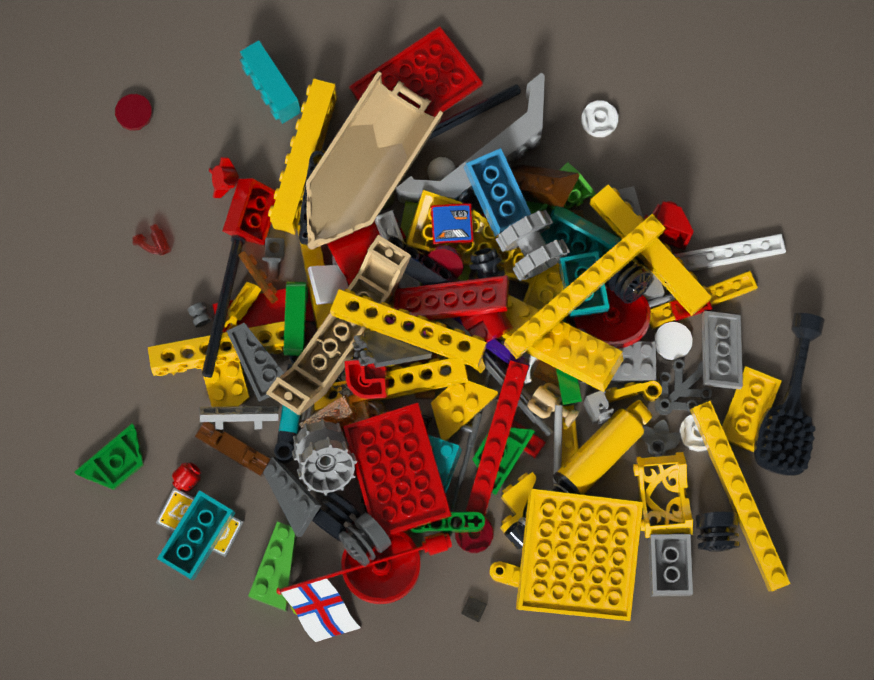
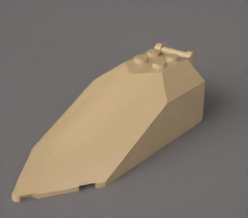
[306,71,443,250]

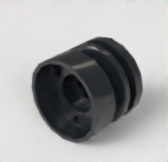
[605,258,653,304]
[312,492,361,542]
[696,512,740,552]

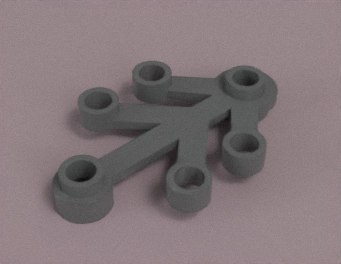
[655,359,712,415]

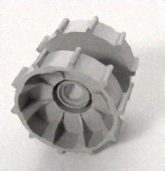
[496,210,570,281]
[292,419,357,495]

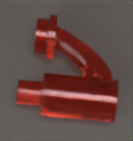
[132,224,171,256]

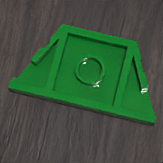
[74,423,144,490]
[472,428,535,495]

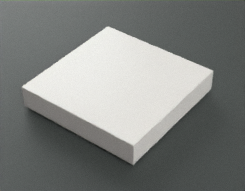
[307,265,348,304]

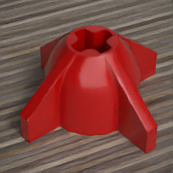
[209,157,239,198]

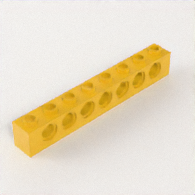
[330,289,486,368]
[147,321,285,376]
[314,358,469,414]

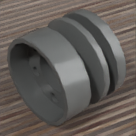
[339,513,391,567]

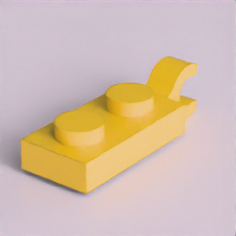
[224,282,262,330]

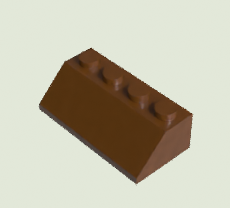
[510,165,580,207]

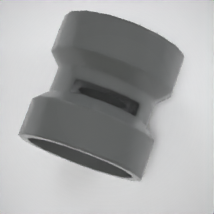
[187,302,213,327]

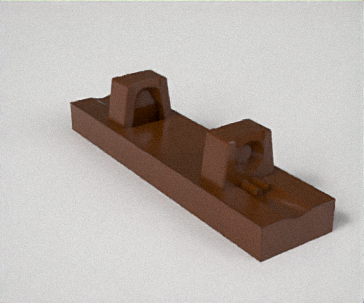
[195,422,271,477]

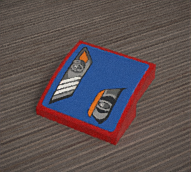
[431,204,474,245]

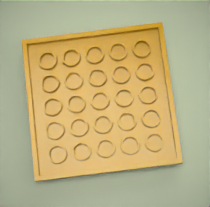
[516,489,643,621]

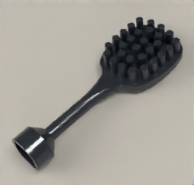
[754,313,825,476]

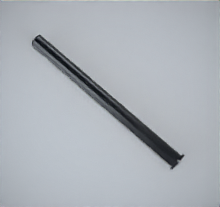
[427,84,521,141]
[202,236,246,378]

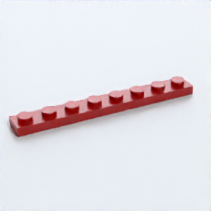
[466,360,529,516]

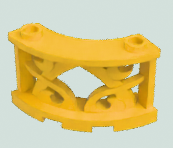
[633,452,693,538]

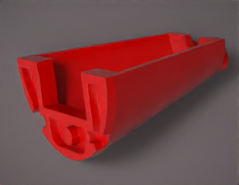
[327,214,407,285]

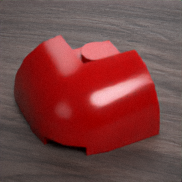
[460,312,514,344]
[344,359,389,399]

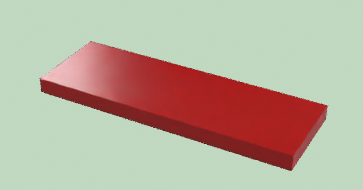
[393,275,509,322]
[213,284,315,333]

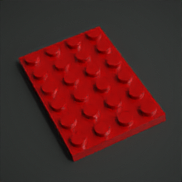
[349,26,483,117]
[343,403,452,536]

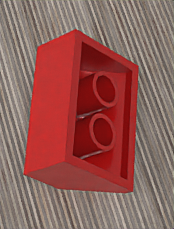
[222,178,276,245]
[656,201,694,250]

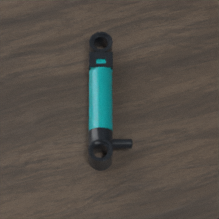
[274,356,300,463]

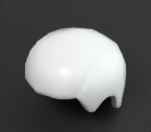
[427,157,456,181]

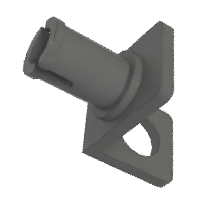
[262,238,285,280]

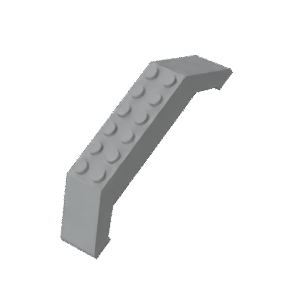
[396,73,545,204]

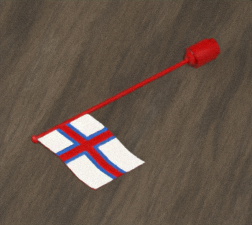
[276,532,452,642]

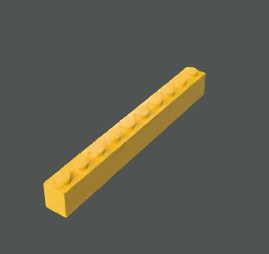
[504,214,665,359]
[690,401,790,591]

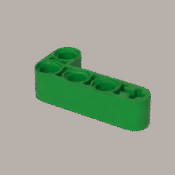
[284,281,308,356]
[410,512,485,533]

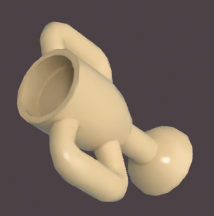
[528,382,579,427]

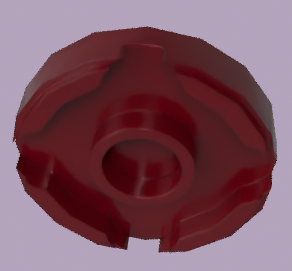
[115,94,152,131]
[427,245,464,278]
[455,517,493,553]

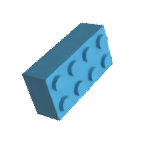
[463,148,531,237]

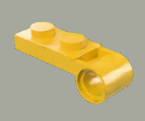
[605,381,662,403]

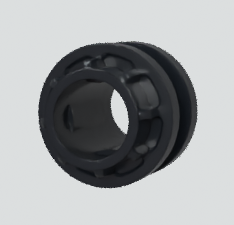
[468,248,506,279]

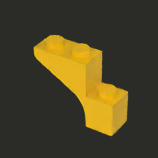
[500,472,536,547]

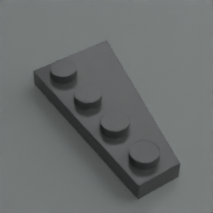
[227,323,284,402]
[263,457,321,537]

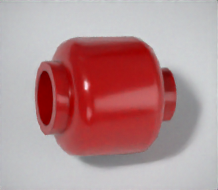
[172,462,201,491]

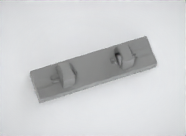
[199,406,278,430]

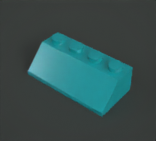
[541,206,622,258]

